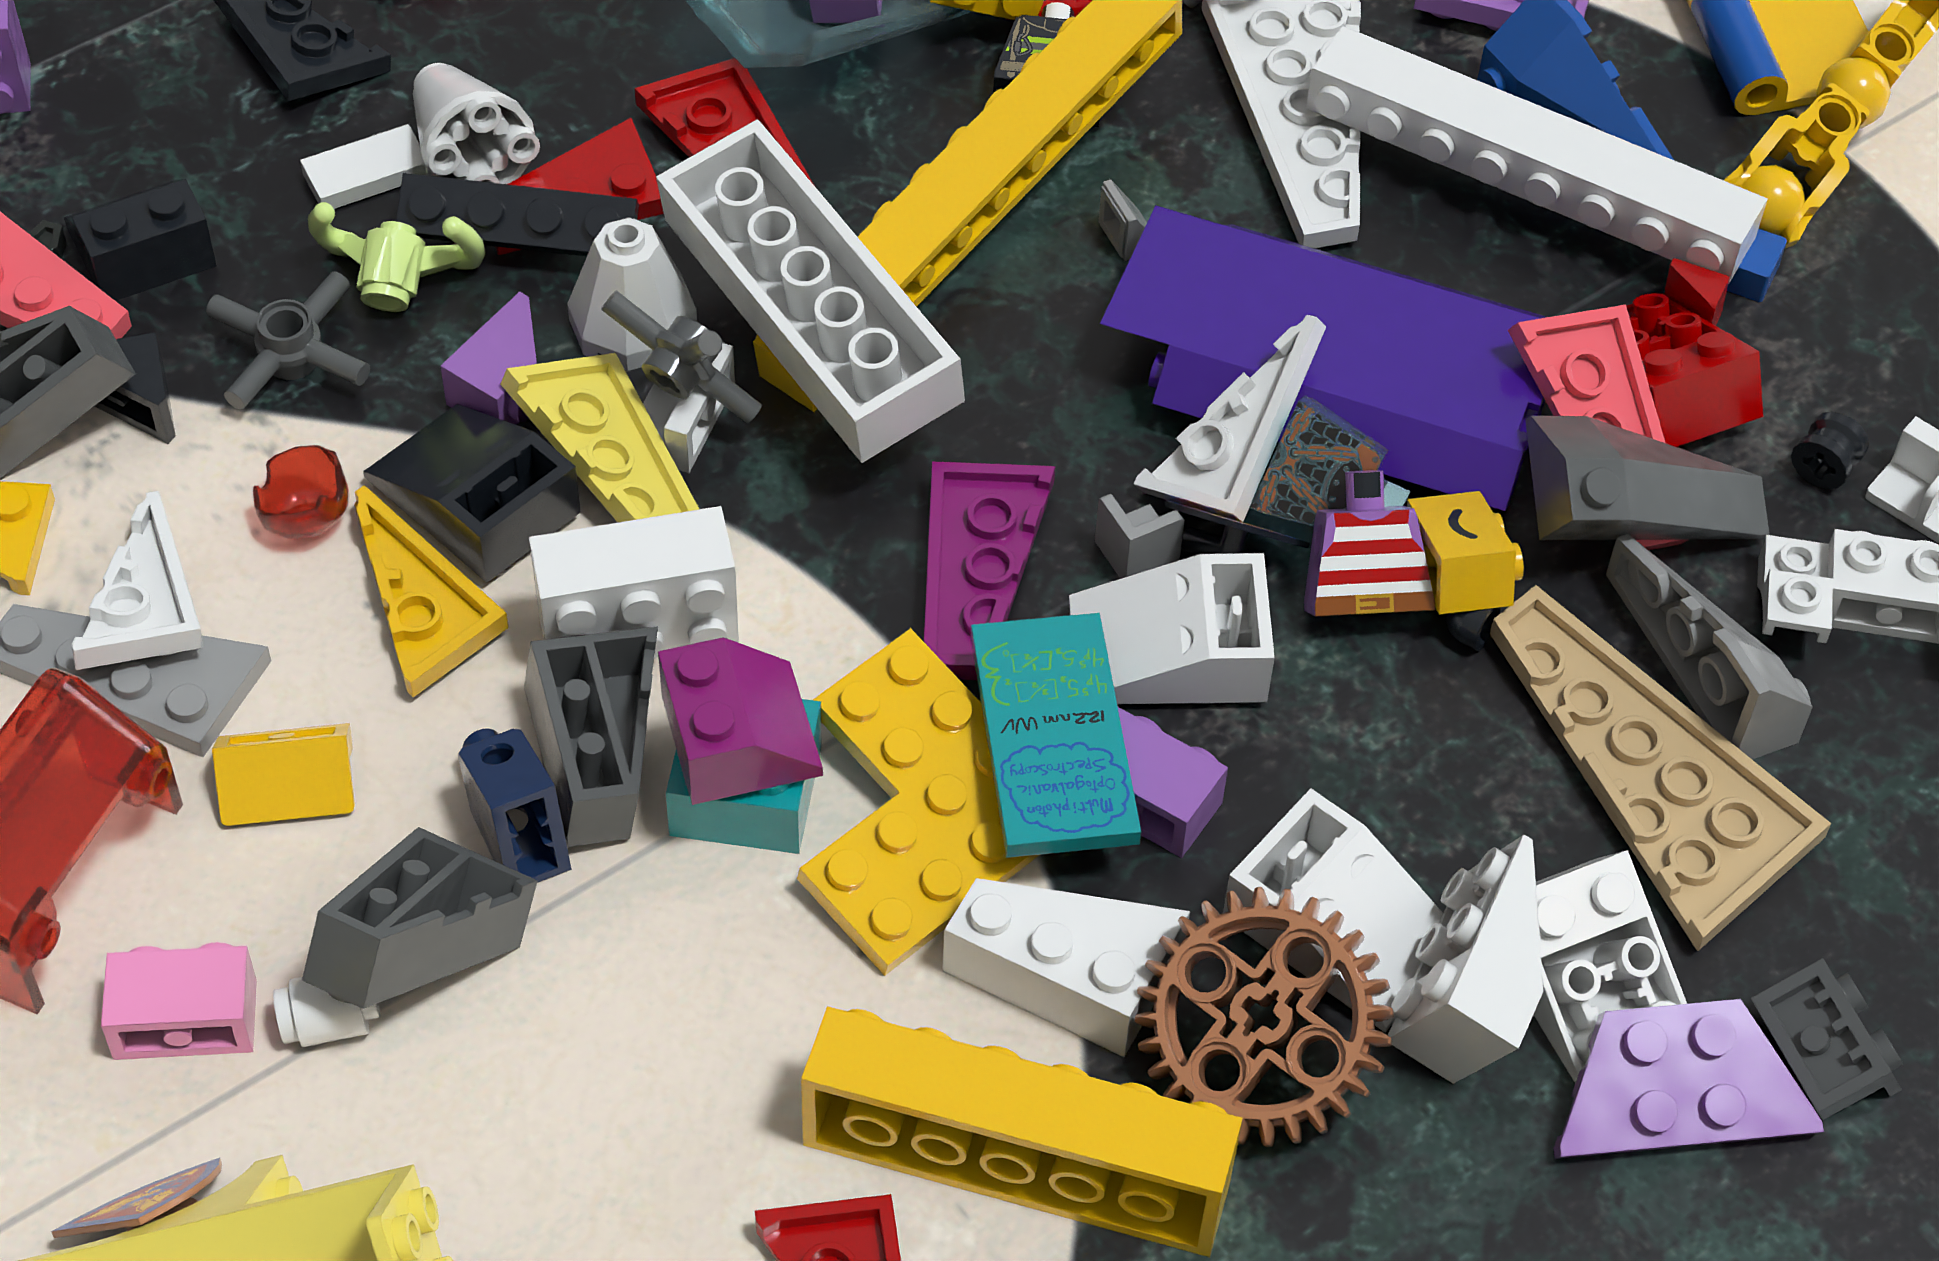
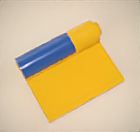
[1686,0,1892,115]

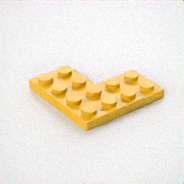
[797,628,1041,976]

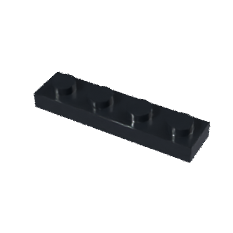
[396,173,639,257]

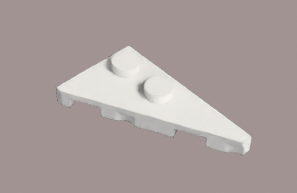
[1134,315,1326,523]
[72,491,202,670]

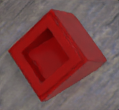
[1664,258,1730,326]

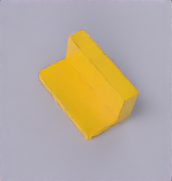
[212,723,355,826]

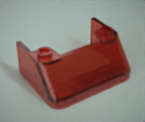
[0,668,183,1015]

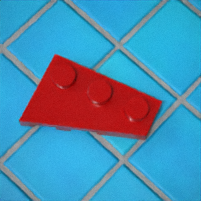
[495,118,664,255]

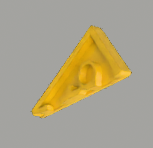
[354,485,509,698]

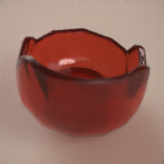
[252,445,350,540]

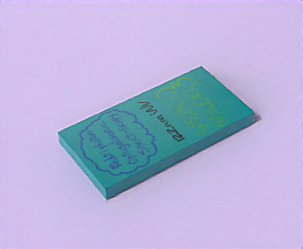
[971,613,1141,858]

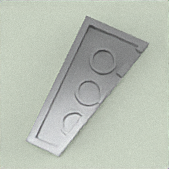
[0,604,271,757]

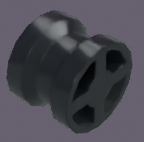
[1791,411,1869,489]

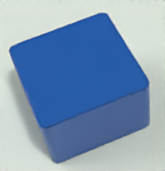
[1727,229,1787,302]

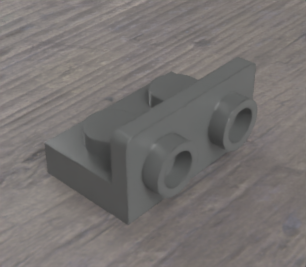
[1751,958,1904,1120]

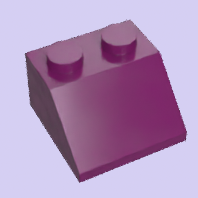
[658,637,823,805]

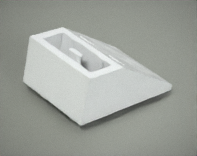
[1069,553,1275,704]
[1223,788,1443,1032]
[1388,835,1544,1084]
[1533,850,1687,1083]

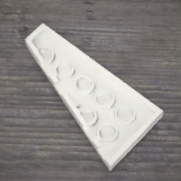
[1202,0,1361,248]

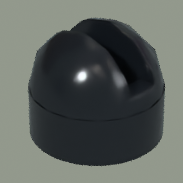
[1446,607,1501,651]

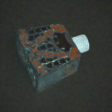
[1250,395,1410,527]

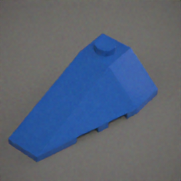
[1477,0,1674,160]

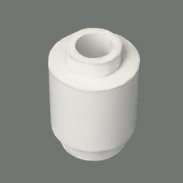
[273,977,380,1047]

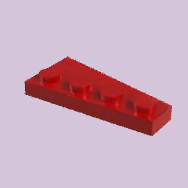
[634,56,814,185]

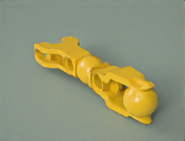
[1723,0,1939,249]

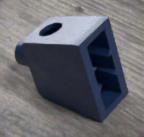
[458,728,572,883]

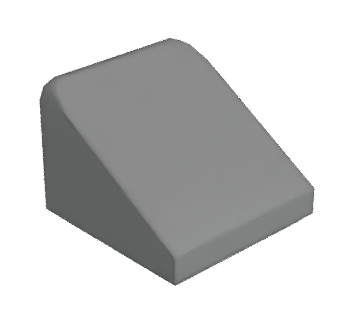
[1098,179,1147,261]

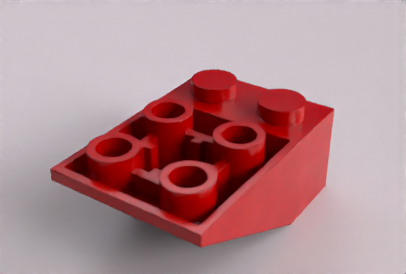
[1626,293,1763,447]

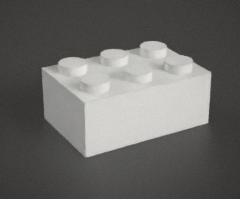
[529,506,739,659]

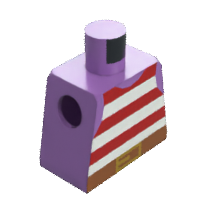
[1304,470,1435,616]

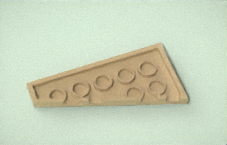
[1490,585,1831,951]

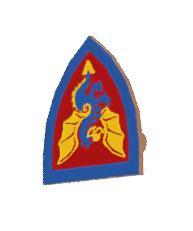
[51,1157,222,1238]

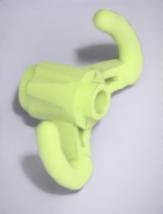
[308,202,485,312]

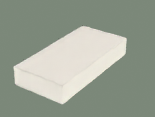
[300,124,429,209]

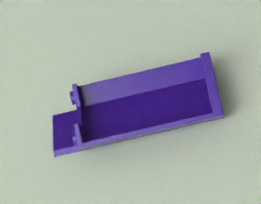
[1100,205,1547,511]

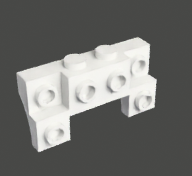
[1757,529,1939,643]

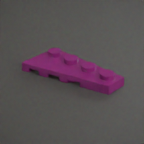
[924,461,1056,680]

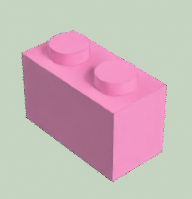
[101,942,257,1060]

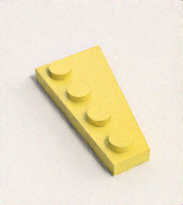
[500,353,699,522]

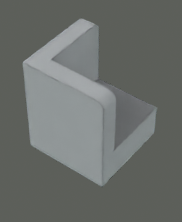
[1095,494,1184,579]

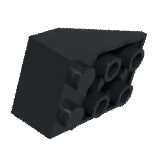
[363,404,581,583]

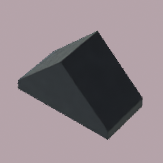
[94,332,176,444]

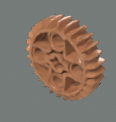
[1135,887,1394,1147]

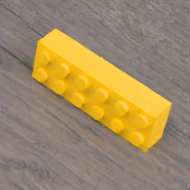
[801,1006,1243,1257]

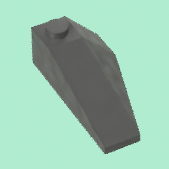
[1525,416,1770,540]

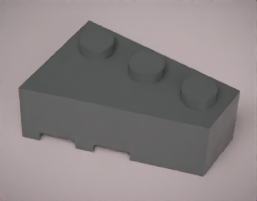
[0,306,136,478]
[524,626,658,847]
[302,827,538,1009]

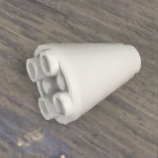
[413,63,540,184]

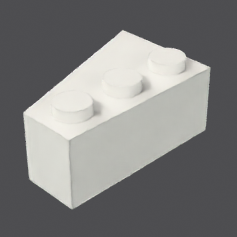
[943,878,1190,1057]

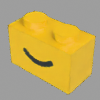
[1407,491,1524,615]

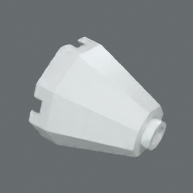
[567,218,697,371]

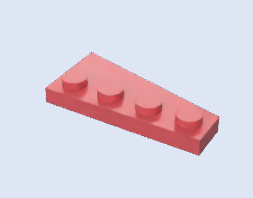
[0,212,132,339]
[1508,305,1688,550]

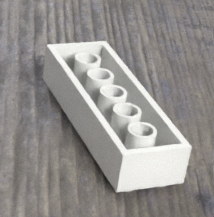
[656,119,965,463]

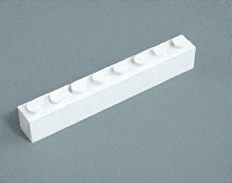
[1306,26,1768,284]

